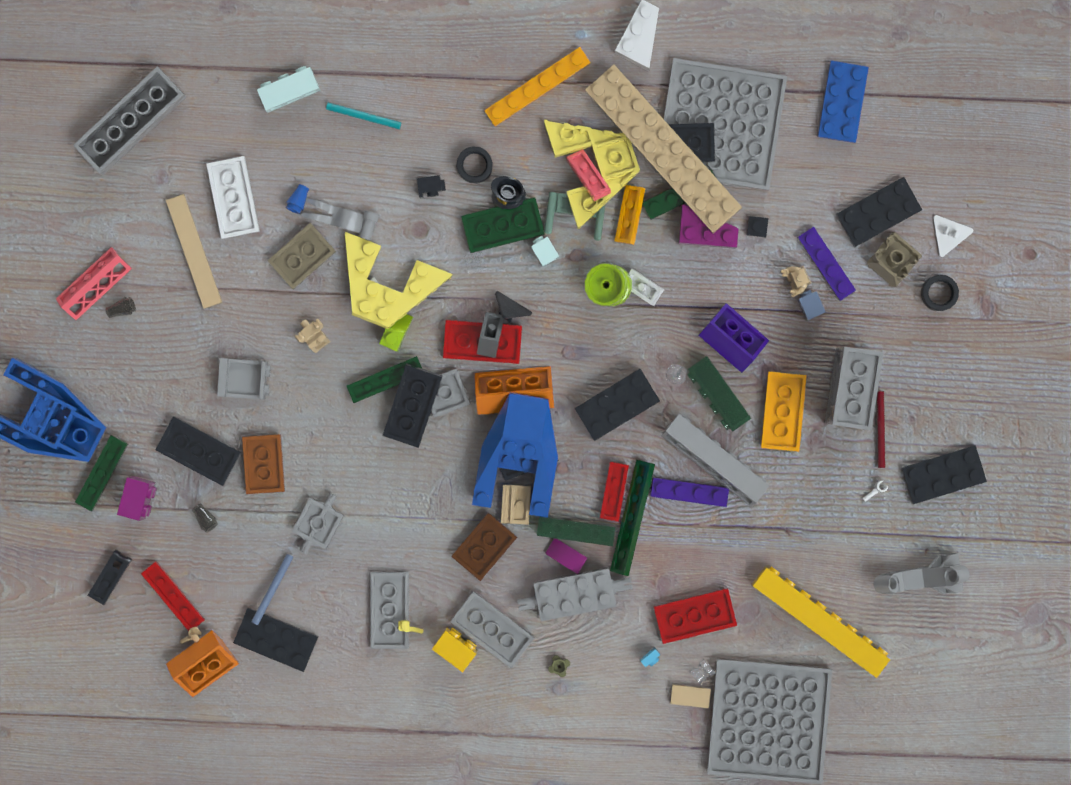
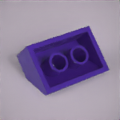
[698,303,770,373]

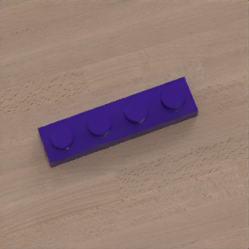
[797,227,856,301]
[650,478,729,507]

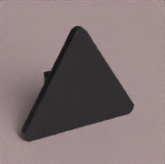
[495,291,532,323]

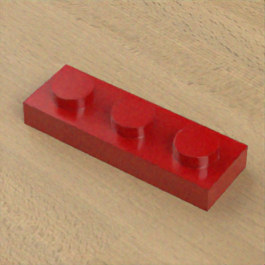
[600,462,629,522]

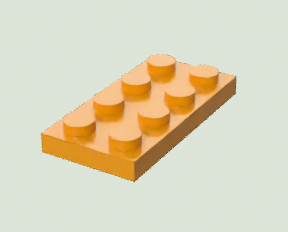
[761,372,807,452]

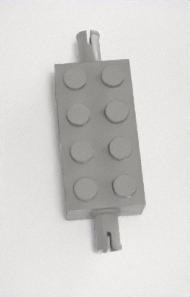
[517,567,633,621]

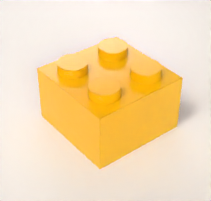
[432,627,478,673]

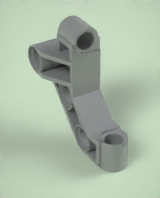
[874,553,970,594]

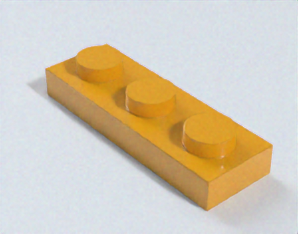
[614,185,645,245]

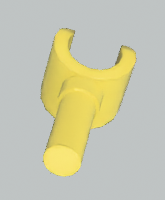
[398,620,424,634]

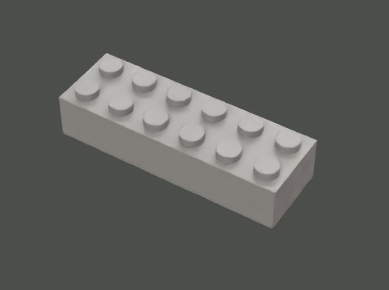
[73,66,187,175]

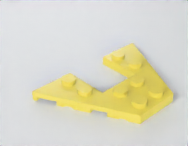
[544,120,640,229]
[345,232,452,329]

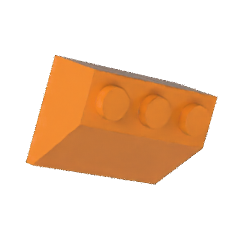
[166,630,239,697]

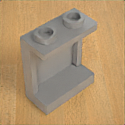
[217,358,271,400]

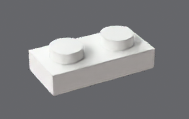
[629,269,664,306]

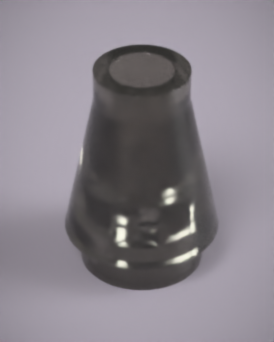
[106,297,136,318]
[192,503,218,533]

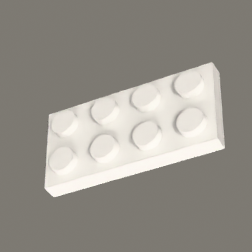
[207,156,260,239]

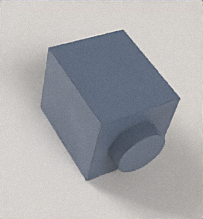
[797,290,826,321]

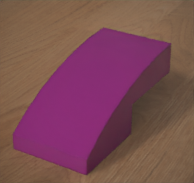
[545,537,588,574]

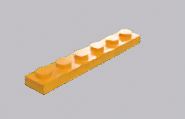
[484,47,591,127]

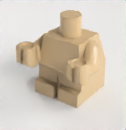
[780,266,811,297]
[295,319,331,353]

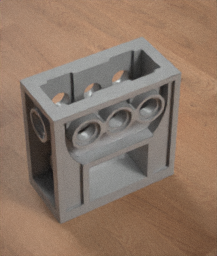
[824,347,883,431]

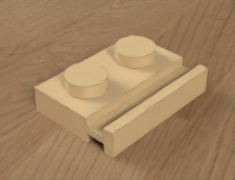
[501,485,531,525]

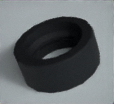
[456,146,493,184]
[921,275,959,311]

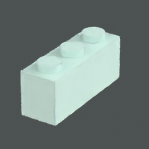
[257,66,321,113]

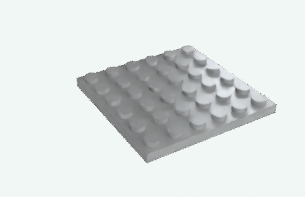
[655,58,787,191]
[707,659,832,784]

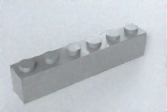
[661,414,769,507]

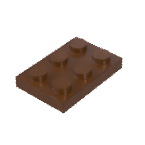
[451,512,518,581]

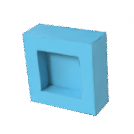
[640,647,660,667]

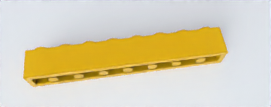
[751,566,890,678]

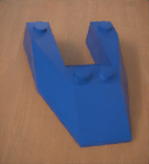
[0,358,107,462]
[472,392,558,518]

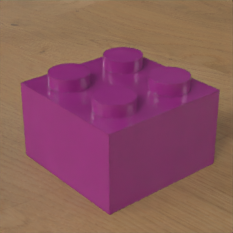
[117,476,157,521]

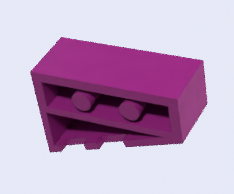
[678,204,739,249]

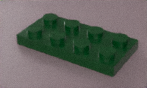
[461,197,545,253]

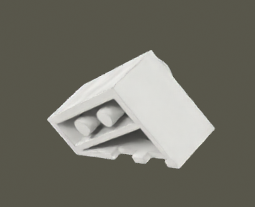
[615,0,659,71]

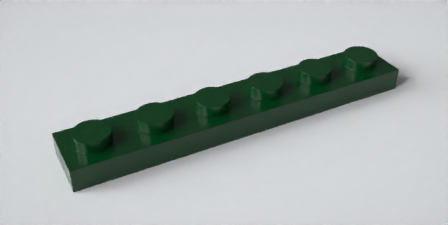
[610,459,655,576]

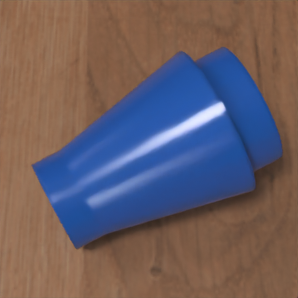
[286,184,309,214]

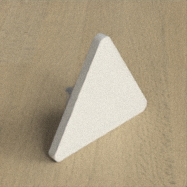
[933,215,973,257]

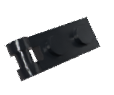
[87,550,132,605]

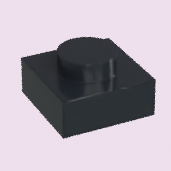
[747,216,769,238]

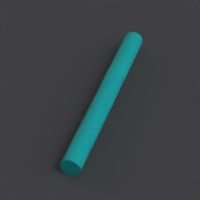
[326,102,402,130]

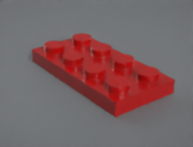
[443,320,522,364]
[653,588,737,644]

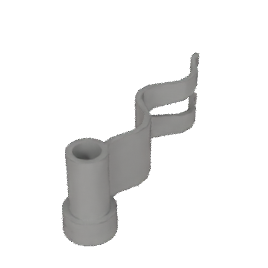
[301,198,379,240]

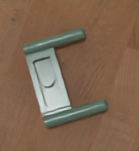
[544,192,606,241]

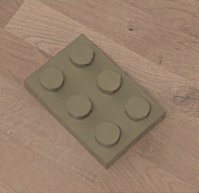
[268,223,336,290]

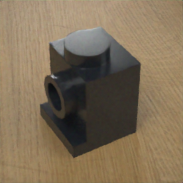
[417,175,446,199]

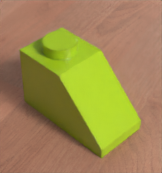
[379,314,413,352]

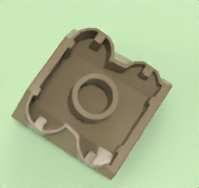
[867,232,922,287]

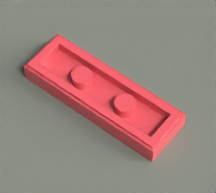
[566,149,611,201]

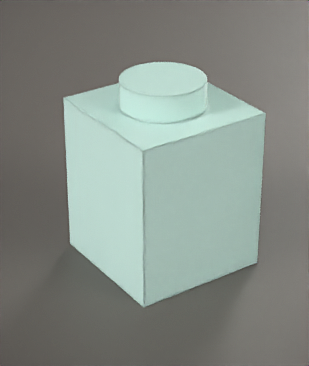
[531,236,559,267]

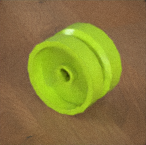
[585,264,632,306]

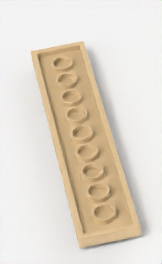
[585,65,742,234]

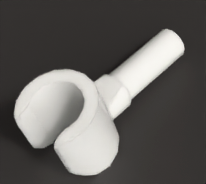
[863,481,888,502]

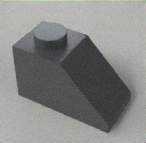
[477,312,504,358]

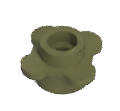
[548,655,570,677]

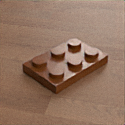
[242,434,285,494]

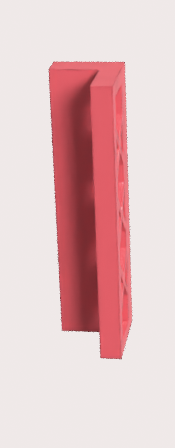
[56,247,132,320]

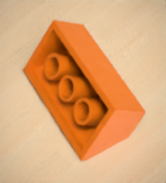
[475,366,554,415]

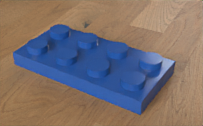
[817,61,869,143]

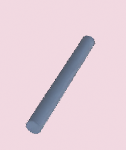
[251,554,293,625]

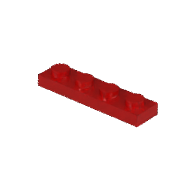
[141,561,205,631]

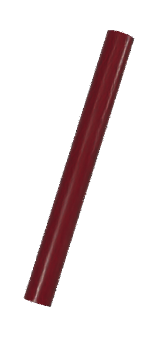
[877,391,885,468]

